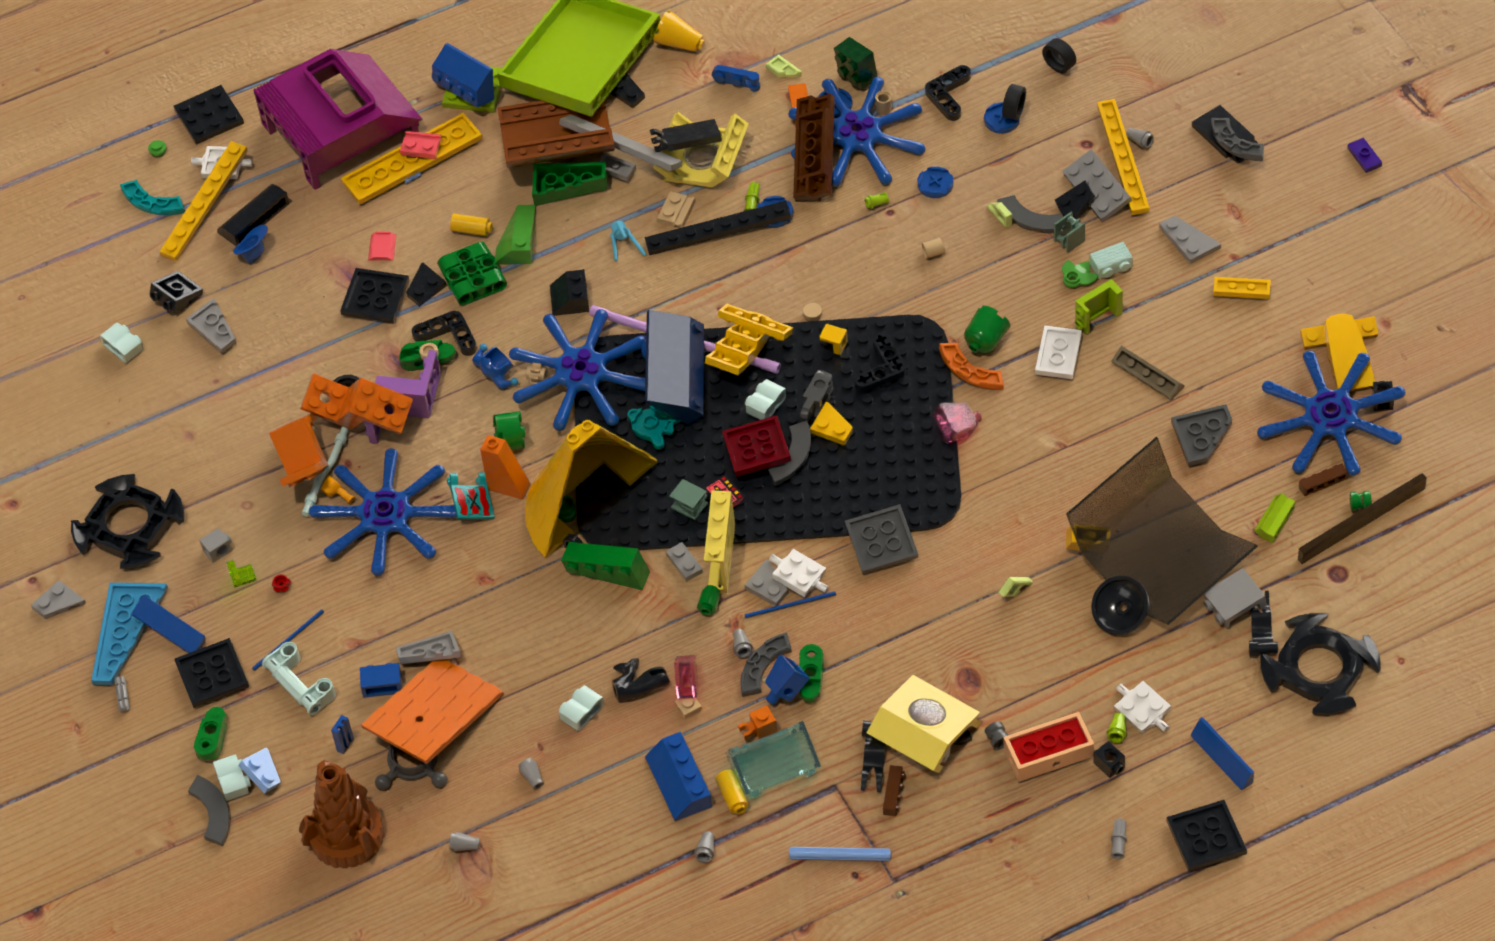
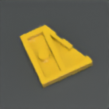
[810,402,853,446]

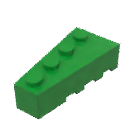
[532,162,608,206]
[561,542,650,591]

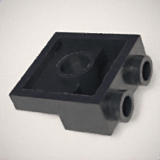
[149,271,203,313]

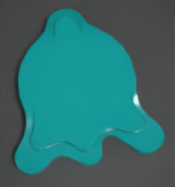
[627,406,681,450]

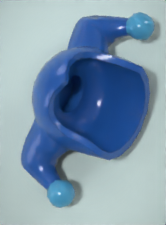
[472,343,518,390]

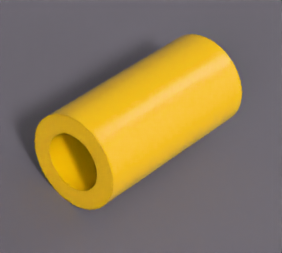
[450,213,493,236]
[715,769,749,815]

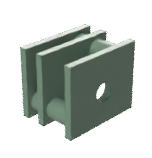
[1054,212,1085,253]
[669,479,708,520]

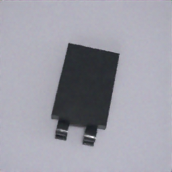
[1192,105,1258,164]
[650,119,722,152]

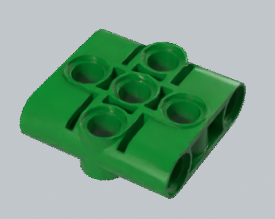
[437,242,507,305]

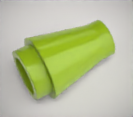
[1106,713,1127,743]

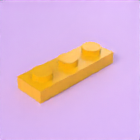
[1213,277,1271,299]

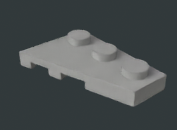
[1159,216,1221,264]
[186,298,236,353]
[396,631,461,664]

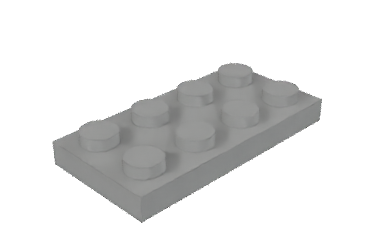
[1063,149,1132,222]

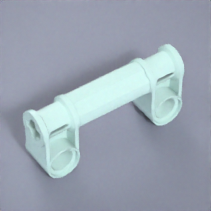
[262,642,336,716]

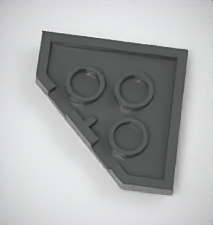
[1171,404,1232,467]

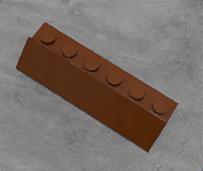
[793,94,835,202]

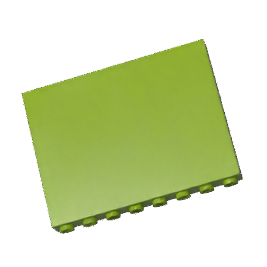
[497,0,661,117]

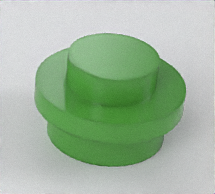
[148,140,166,157]

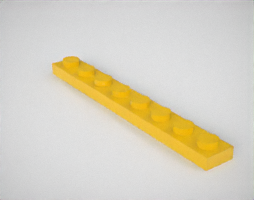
[1097,99,1150,216]
[159,141,248,261]

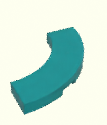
[120,180,185,215]

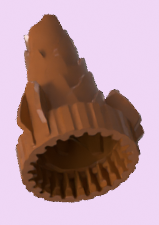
[299,760,384,869]

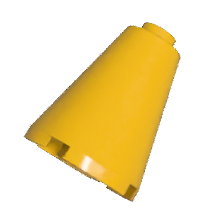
[653,10,705,52]

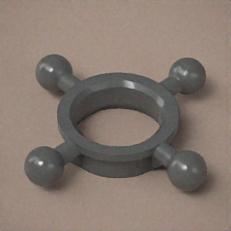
[375,737,447,790]

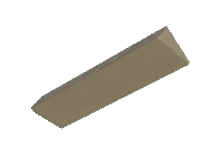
[1111,345,1185,400]

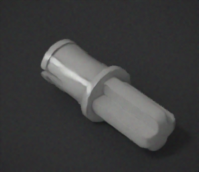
[1111,818,1127,859]

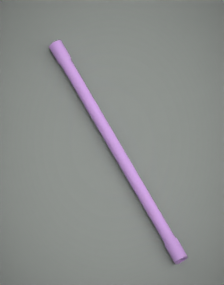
[589,305,781,374]

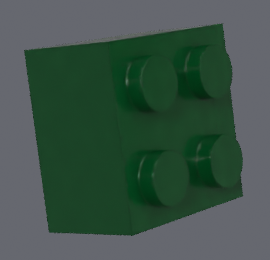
[834,37,878,90]

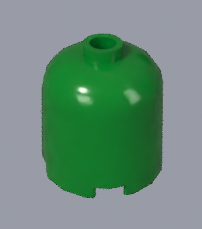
[964,305,1011,353]

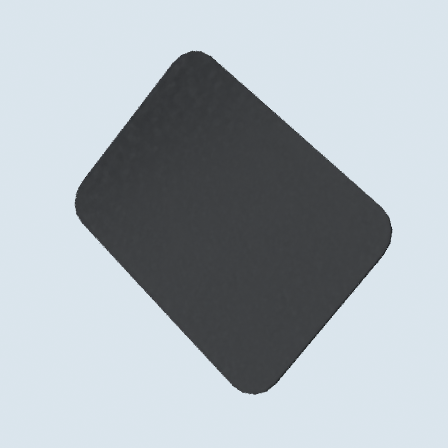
[574,315,962,550]

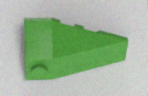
[495,205,536,265]

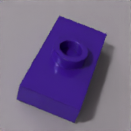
[1347,137,1382,173]

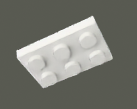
[1035,326,1082,379]

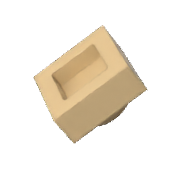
[674,692,702,719]

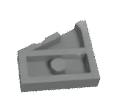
[744,559,788,606]
[31,580,86,619]

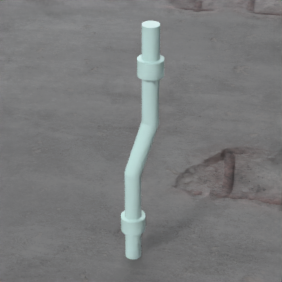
[302,426,349,517]

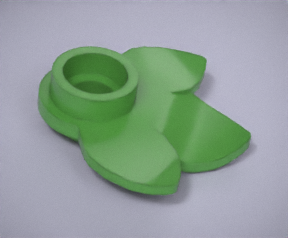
[1062,260,1098,288]

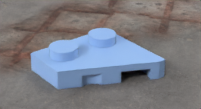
[238,747,281,794]

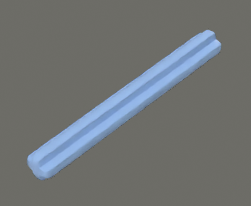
[789,847,891,861]

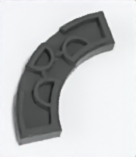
[1211,118,1264,161]
[997,195,1064,233]
[768,420,811,486]
[740,632,792,697]
[188,775,230,846]

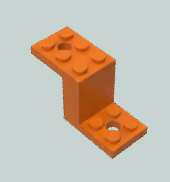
[300,373,413,435]
[269,414,328,488]

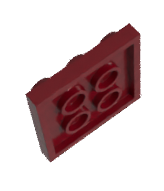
[722,415,791,477]

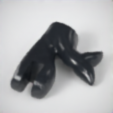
[612,658,670,701]

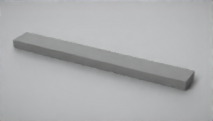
[559,115,683,171]

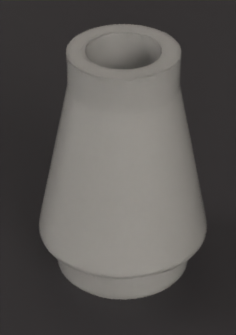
[1126,128,1154,148]
[733,629,753,658]
[518,758,544,789]
[449,831,479,852]
[694,831,714,863]

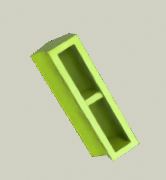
[1254,493,1295,543]

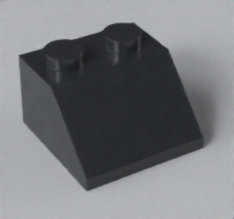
[550,269,589,316]

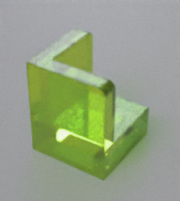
[226,560,257,588]

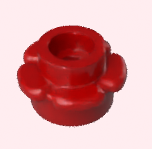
[272,574,291,592]

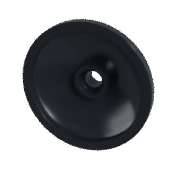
[1091,576,1149,635]

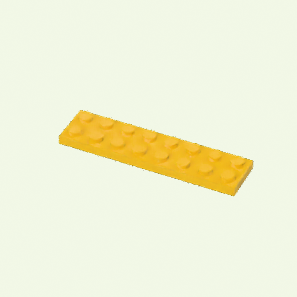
[341,113,483,205]

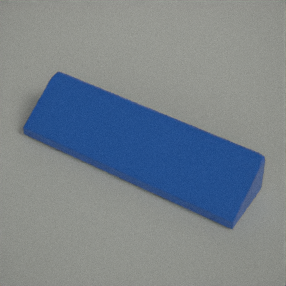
[131,595,205,653]
[1191,717,1254,790]

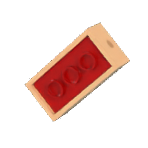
[1003,712,1094,782]

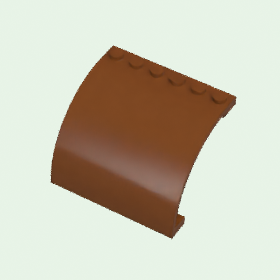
[497,100,615,168]

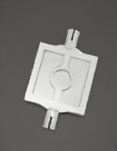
[191,146,253,179]
[769,549,829,597]
[1114,681,1171,735]

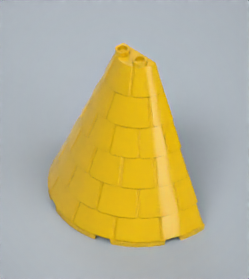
[525,420,657,559]

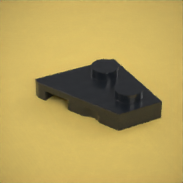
[1055,180,1095,219]
[406,263,447,307]

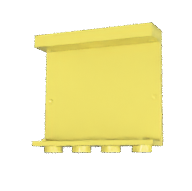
[704,490,735,594]

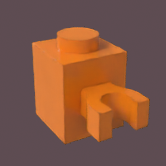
[738,706,777,741]

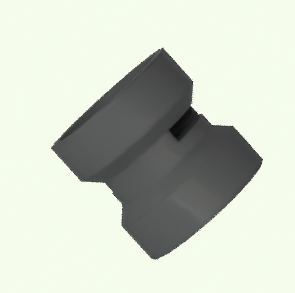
[984,722,1008,750]

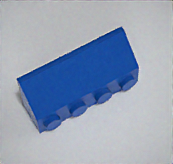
[432,43,494,107]
[645,732,712,821]

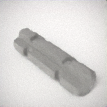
[115,676,130,713]

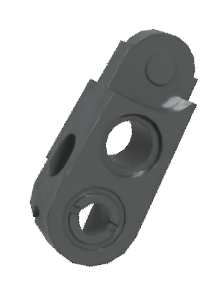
[800,370,833,421]

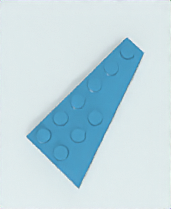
[91,583,168,685]

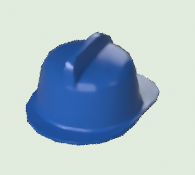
[233,225,268,264]

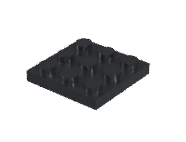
[173,85,244,145]
[340,268,409,323]
[174,638,249,708]
[1166,800,1247,872]

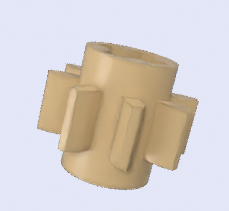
[526,362,548,385]

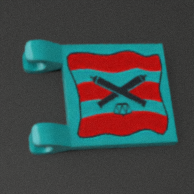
[447,472,495,519]

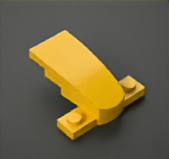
[705,304,793,375]
[1300,314,1379,391]

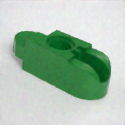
[399,340,456,371]
[799,644,824,703]
[194,707,227,760]

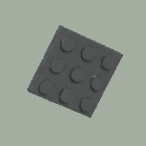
[845,504,918,574]

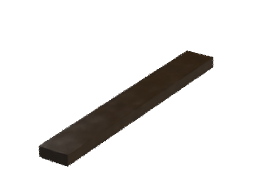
[1298,473,1427,564]

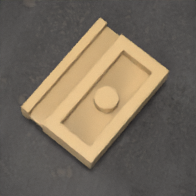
[657,191,695,228]

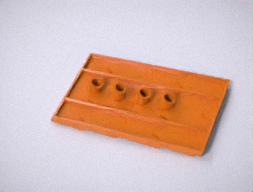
[361,659,504,764]

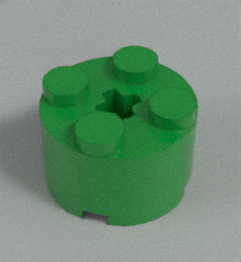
[493,411,525,450]

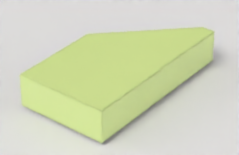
[766,54,802,77]
[987,202,1012,228]
[999,577,1033,597]

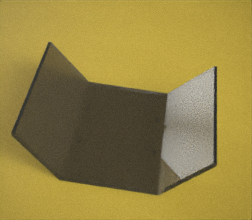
[1066,437,1258,625]

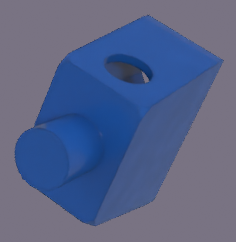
[765,654,810,705]

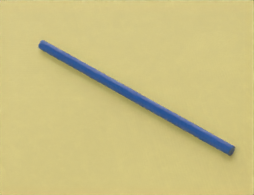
[744,591,836,618]
[252,609,324,671]

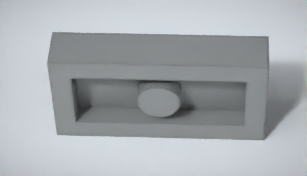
[598,153,636,182]
[666,542,703,582]

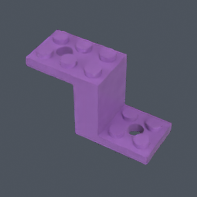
[363,350,441,444]

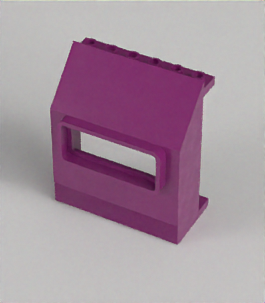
[253,49,423,190]

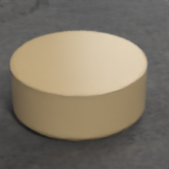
[803,303,822,321]
[419,343,439,361]

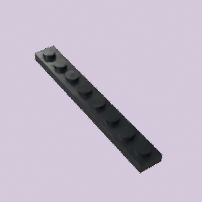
[644,201,791,256]

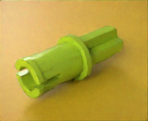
[744,182,760,211]

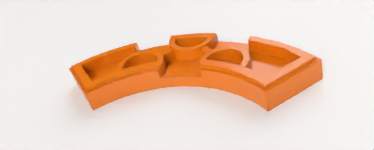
[939,343,1004,390]

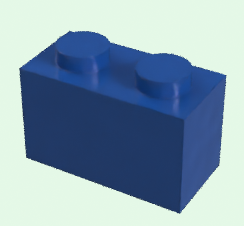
[360,663,402,698]

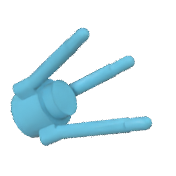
[610,221,646,261]

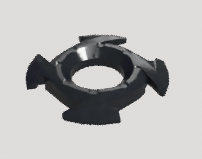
[71,474,184,569]
[1260,613,1381,715]

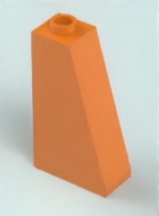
[480,435,530,500]

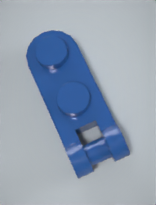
[712,65,760,92]

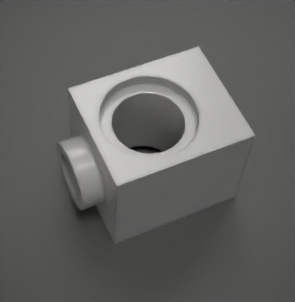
[199,528,232,563]

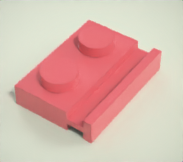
[400,131,442,159]

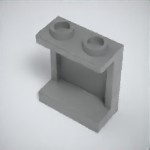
[1203,568,1267,629]

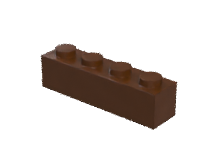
[1299,464,1348,497]
[883,765,905,816]

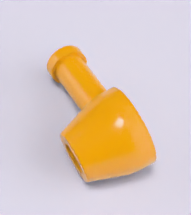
[321,476,355,504]

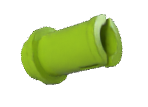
[864,192,889,209]

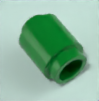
[697,585,721,615]

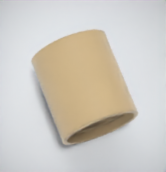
[875,91,892,115]
[922,238,945,259]

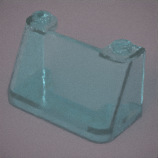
[725,721,821,798]

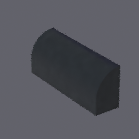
[217,184,289,246]

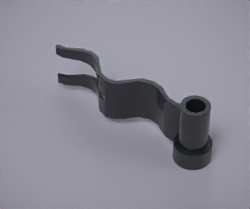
[1249,590,1278,657]
[860,720,885,792]

